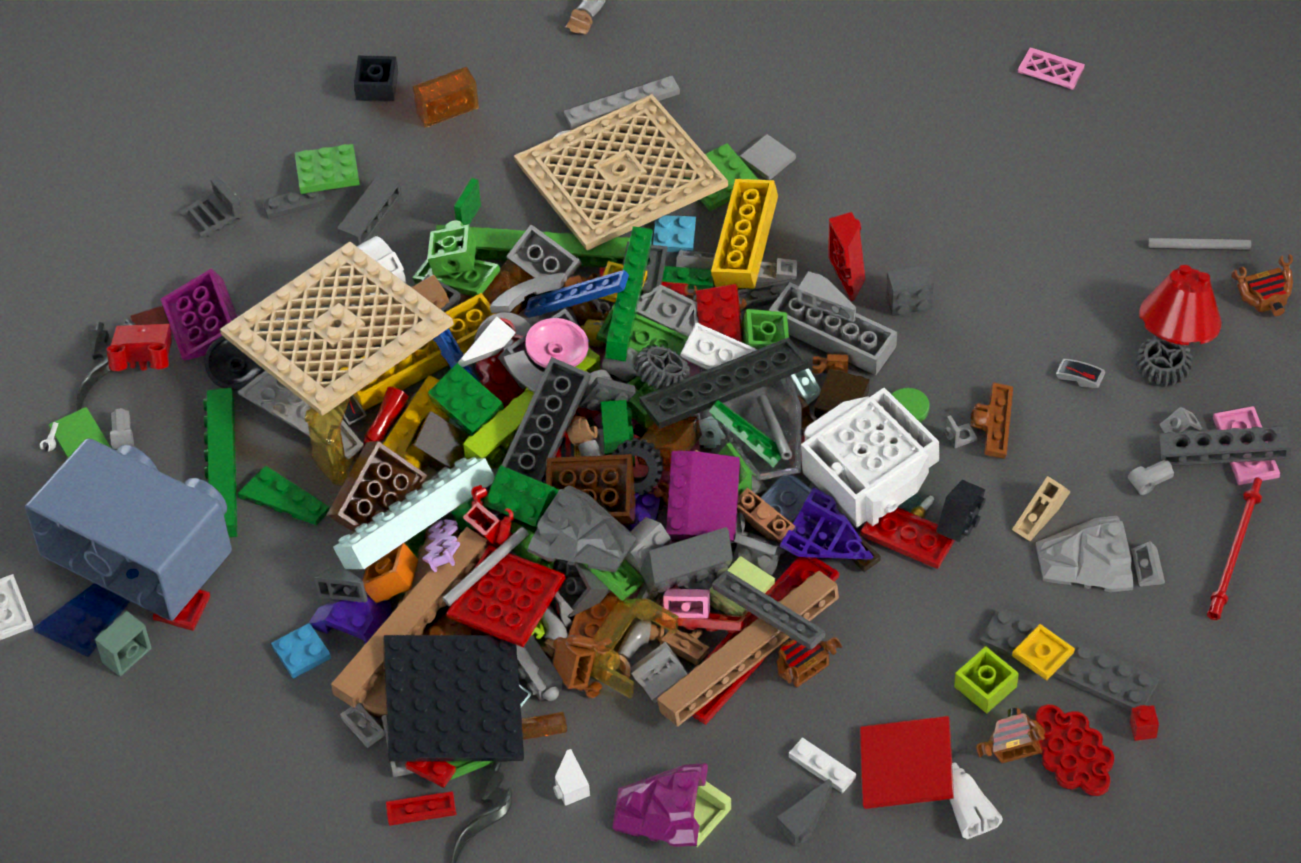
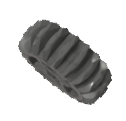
[1136,335,1193,386]
[634,344,690,390]

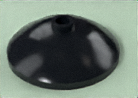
[204,336,265,390]

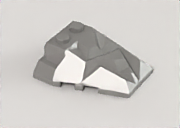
[1036,516,1133,592]

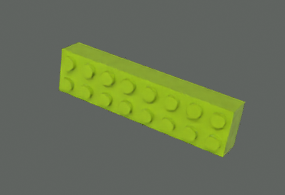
[463,348,601,469]

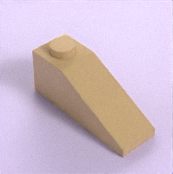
[1012,476,1070,541]

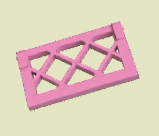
[1018,48,1085,90]

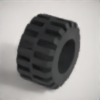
[612,438,664,495]

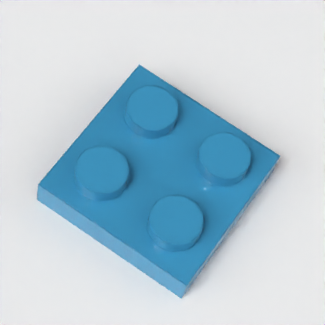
[271,623,331,679]

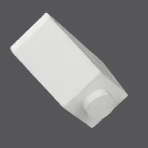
[553,749,590,806]

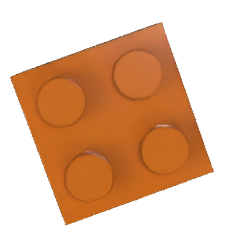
[363,543,419,603]

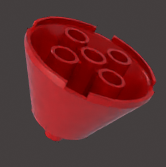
[1139,265,1222,345]

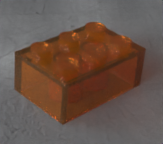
[413,67,479,128]

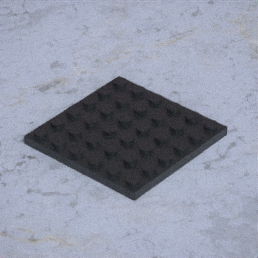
[383,635,524,762]

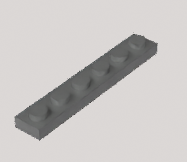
[712,570,826,650]

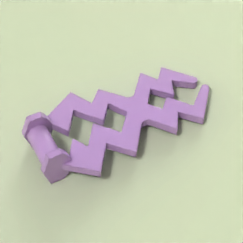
[422,519,460,572]

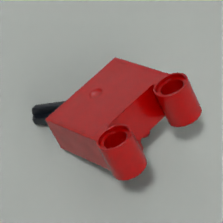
[107,319,172,371]

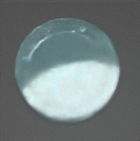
[900,494,921,512]

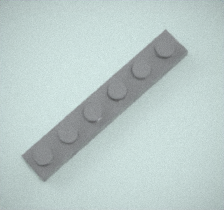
[564,76,680,129]

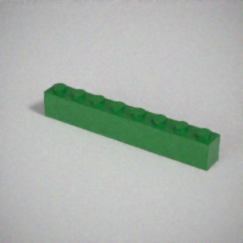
[605,226,653,362]
[203,388,238,538]

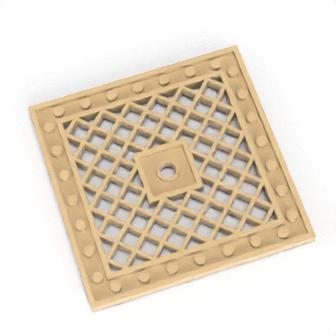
[514,94,728,250]
[220,242,454,416]

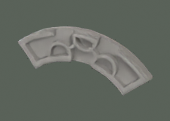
[490,273,567,313]
[504,350,584,396]

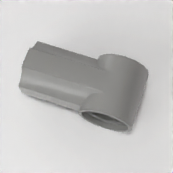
[110,408,134,449]
[1128,460,1174,495]

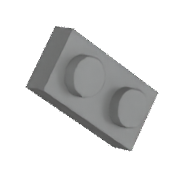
[340,703,385,748]

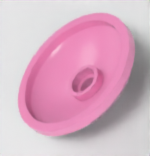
[525,318,589,368]

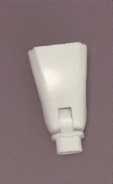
[949,763,1003,839]

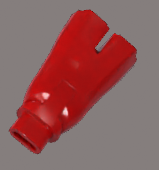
[363,386,409,446]

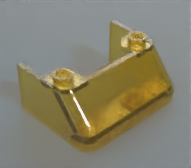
[305,396,360,486]
[590,598,679,699]

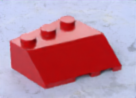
[828,212,866,301]

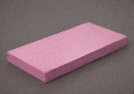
[1213,406,1280,485]

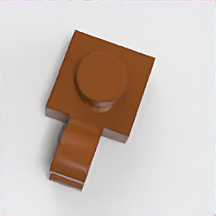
[812,354,848,374]

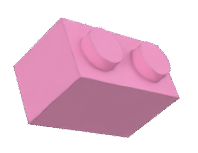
[664,589,710,618]

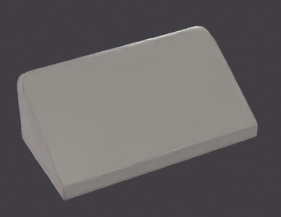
[676,250,716,270]
[1131,541,1165,586]

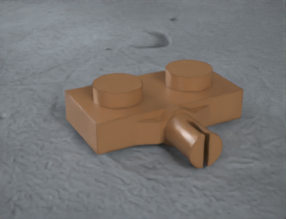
[660,627,709,666]

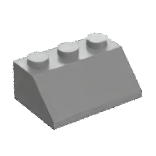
[506,225,582,291]

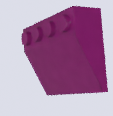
[161,268,237,361]
[666,451,740,542]

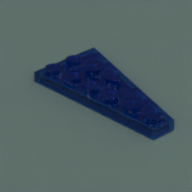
[33,569,139,657]

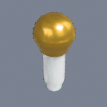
[911,495,934,518]

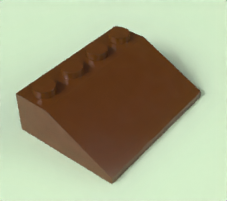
[327,441,427,532]
[546,454,635,525]

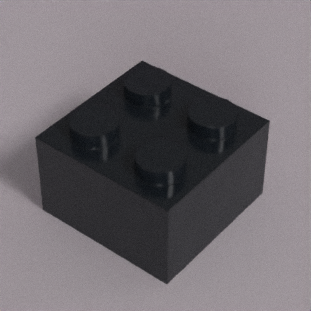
[354,55,398,101]
[936,479,986,542]

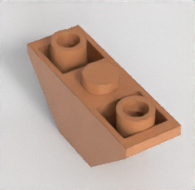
[737,488,795,542]

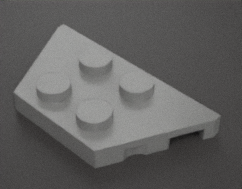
[637,285,698,337]

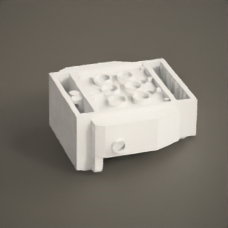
[801,388,939,528]

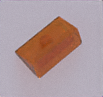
[522,712,567,740]

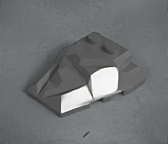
[528,486,636,573]

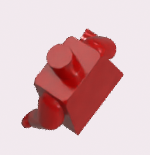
[463,485,514,548]

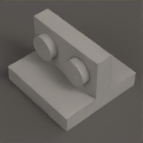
[732,532,785,575]
[630,642,688,703]

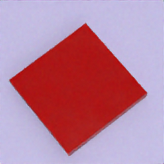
[446,545,565,648]
[860,716,954,809]

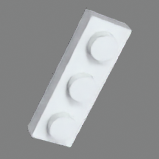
[789,737,856,794]

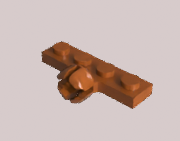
[970,382,1013,459]

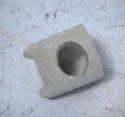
[602,347,639,381]

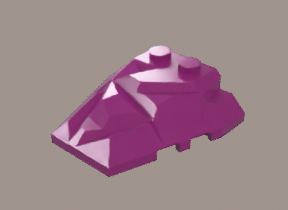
[612,763,708,847]

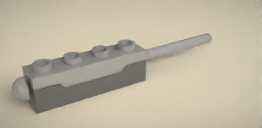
[517,635,563,701]

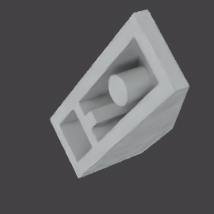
[798,271,856,323]

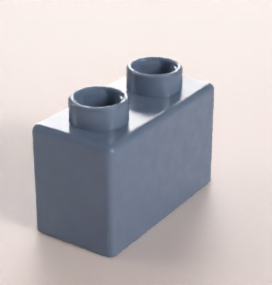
[25,438,232,621]

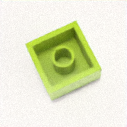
[954,646,1019,714]

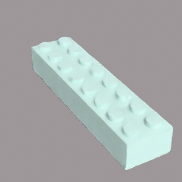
[333,457,495,569]

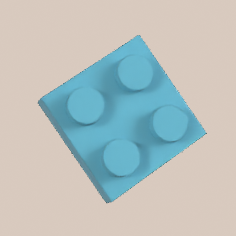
[653,215,696,252]

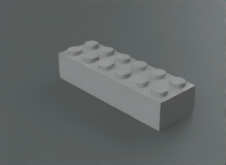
[769,282,897,375]

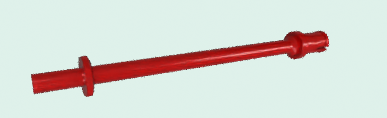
[1207,477,1262,620]

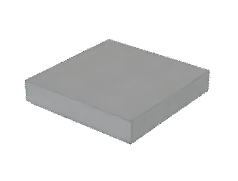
[740,134,796,180]

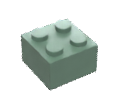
[95,611,152,677]

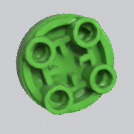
[891,388,929,424]

